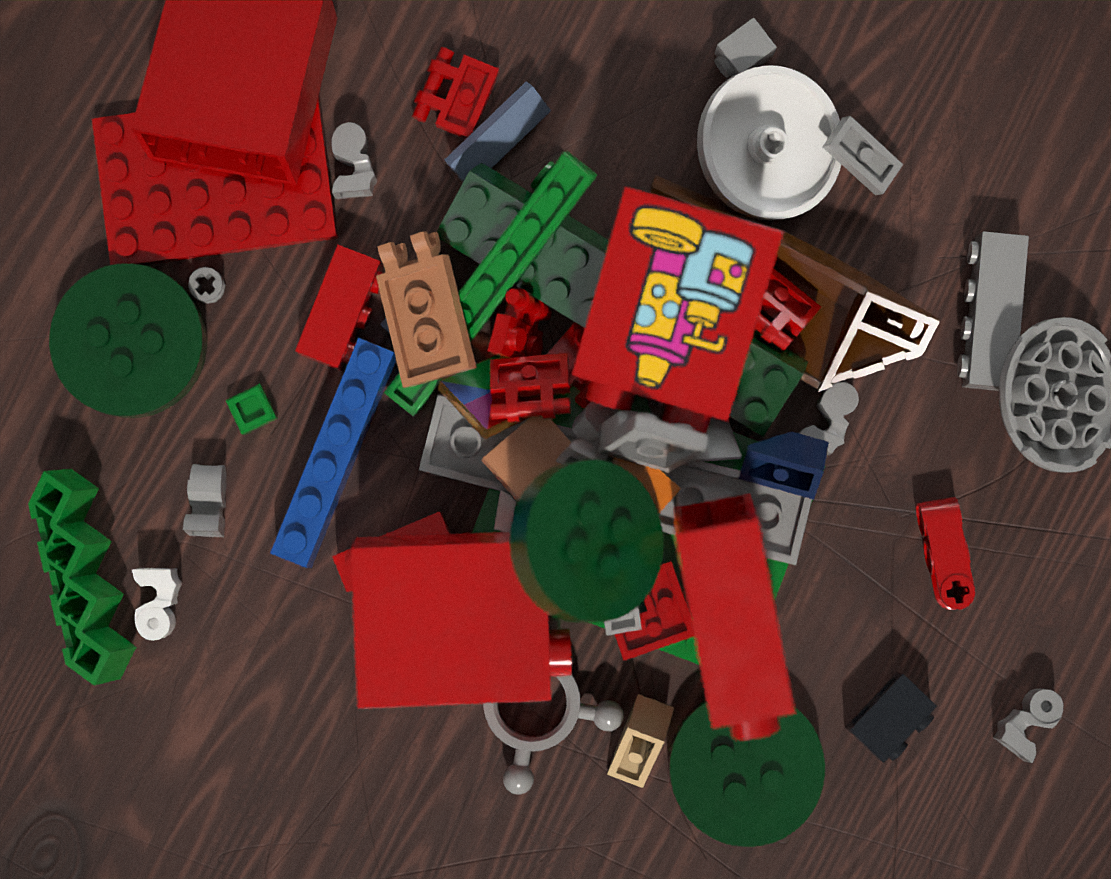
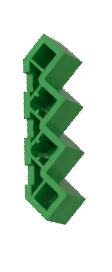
[28,469,136,686]

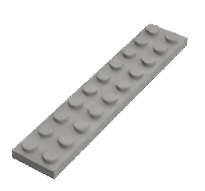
[419,395,812,565]

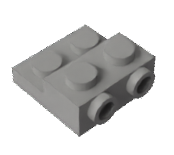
[598,410,708,473]

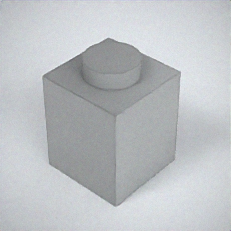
[714,17,777,78]

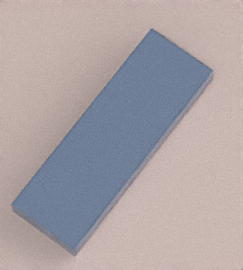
[444,82,551,182]

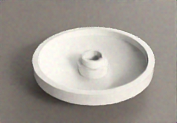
[697,65,841,221]

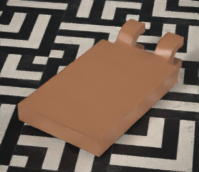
[376,231,476,388]
[481,416,571,502]

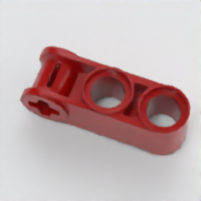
[916,496,975,610]

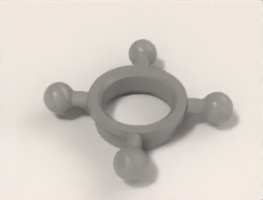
[483,614,624,794]

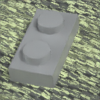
[823,116,903,195]

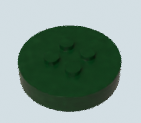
[49,263,208,418]
[510,460,664,623]
[668,699,825,847]

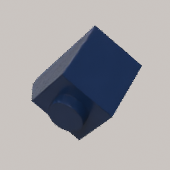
[738,431,829,499]

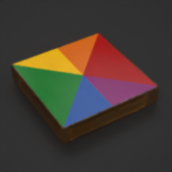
[438,355,541,439]

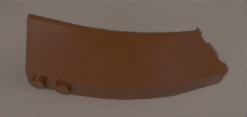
[648,175,940,392]

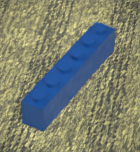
[270,338,396,568]

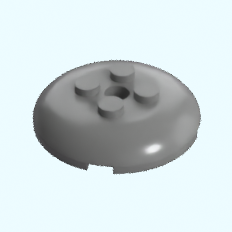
[999,317,1111,473]

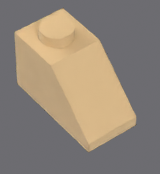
[607,694,674,788]

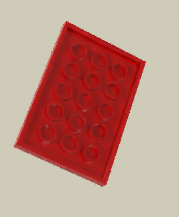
[92,96,338,265]

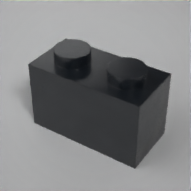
[845,672,937,763]

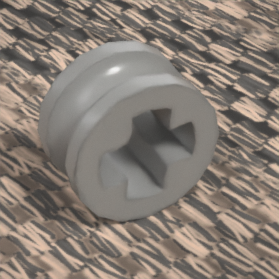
[188,267,226,304]

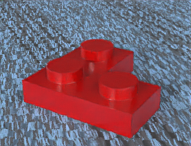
[614,561,694,661]

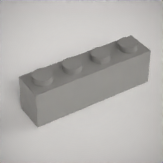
[957,231,1029,391]

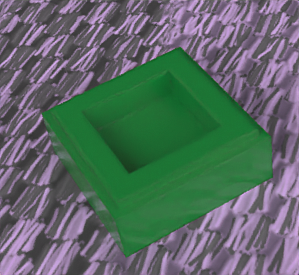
[225,384,278,435]

